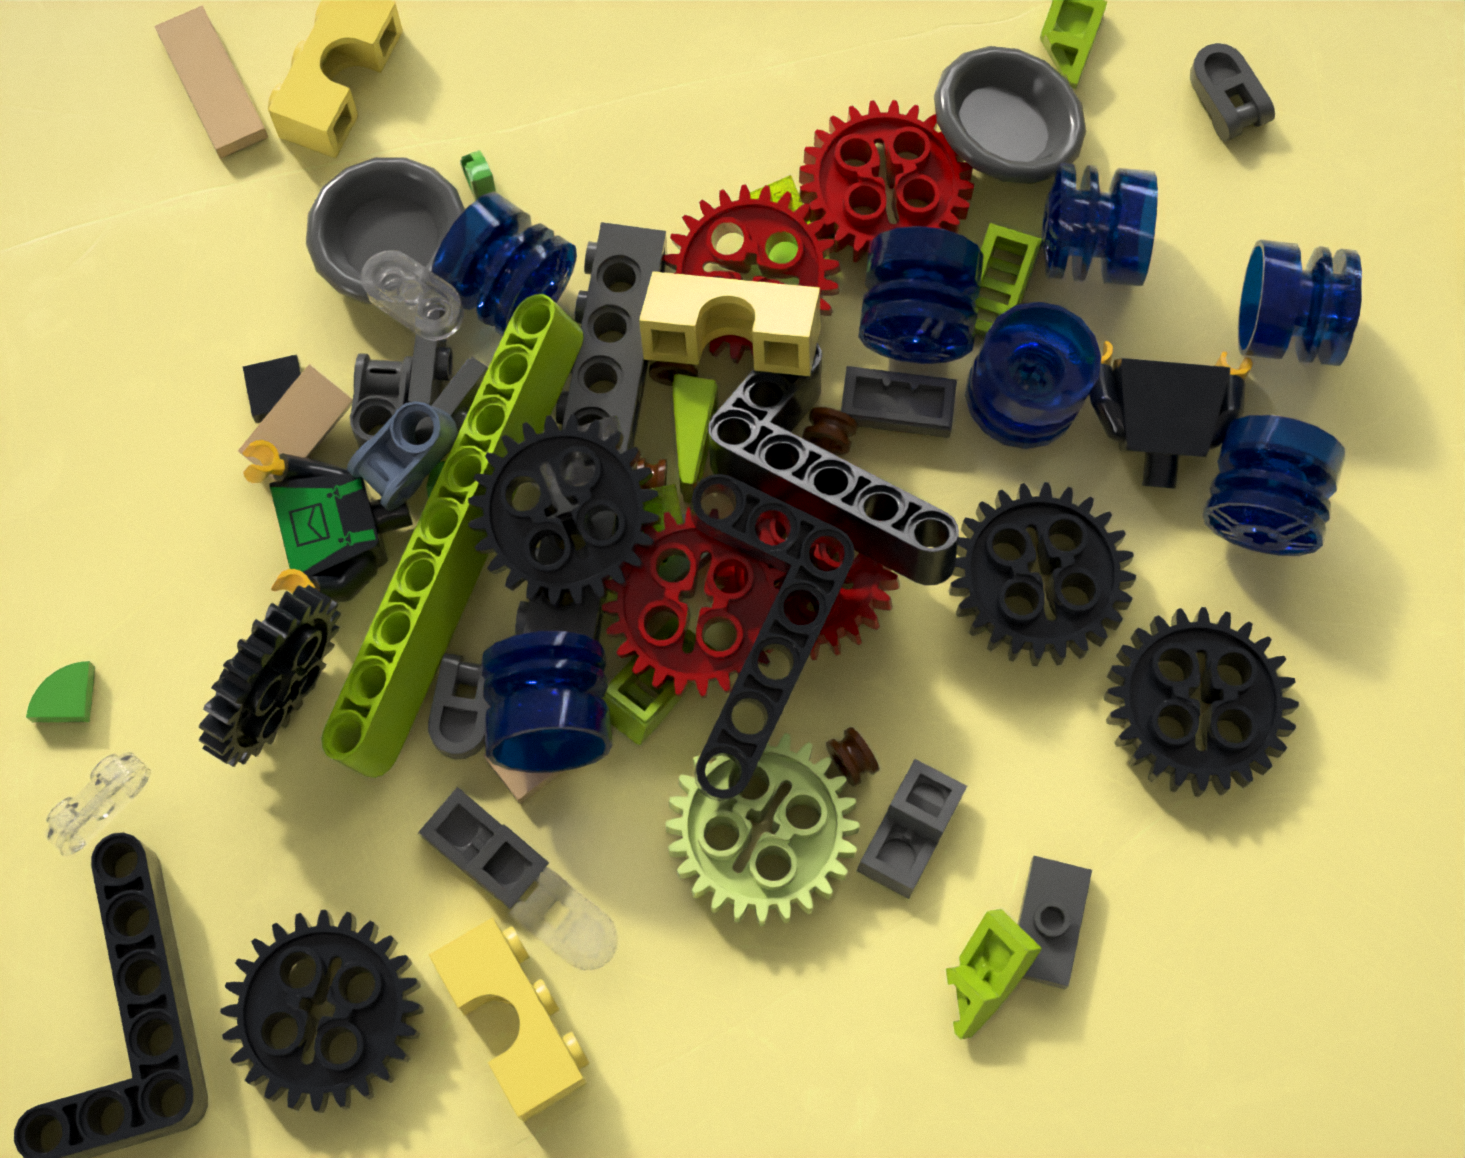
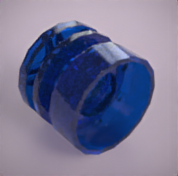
[1041,163,1158,287]
[430,192,577,336]
[858,226,984,364]
[1238,239,1362,366]
[965,301,1102,449]
[1203,415,1345,556]
[481,631,613,773]

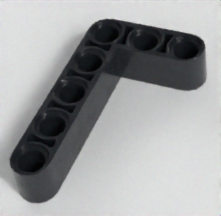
[709,343,959,586]
[690,474,855,801]
[14,832,208,1158]

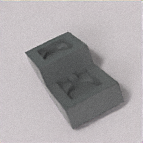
[856,759,967,899]
[418,787,549,909]

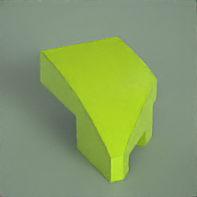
[1040,0,1107,89]
[946,909,1042,1040]

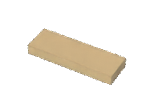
[154,5,269,159]

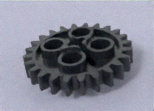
[468,414,661,607]
[948,482,1136,666]
[199,585,341,767]
[1104,607,1299,797]
[220,909,424,1113]

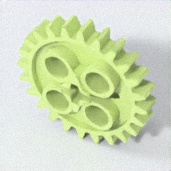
[666,730,859,926]

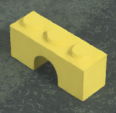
[268,0,403,159]
[639,272,821,376]
[429,917,590,1122]

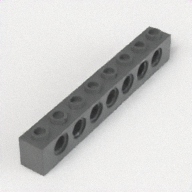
[515,222,668,665]

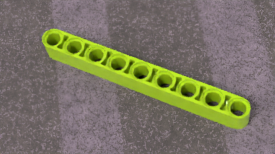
[321,294,584,778]

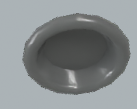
[934,46,1087,184]
[306,157,468,304]

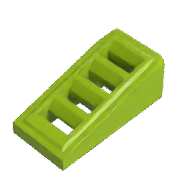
[955,223,1042,344]
[672,374,719,503]
[597,617,717,745]

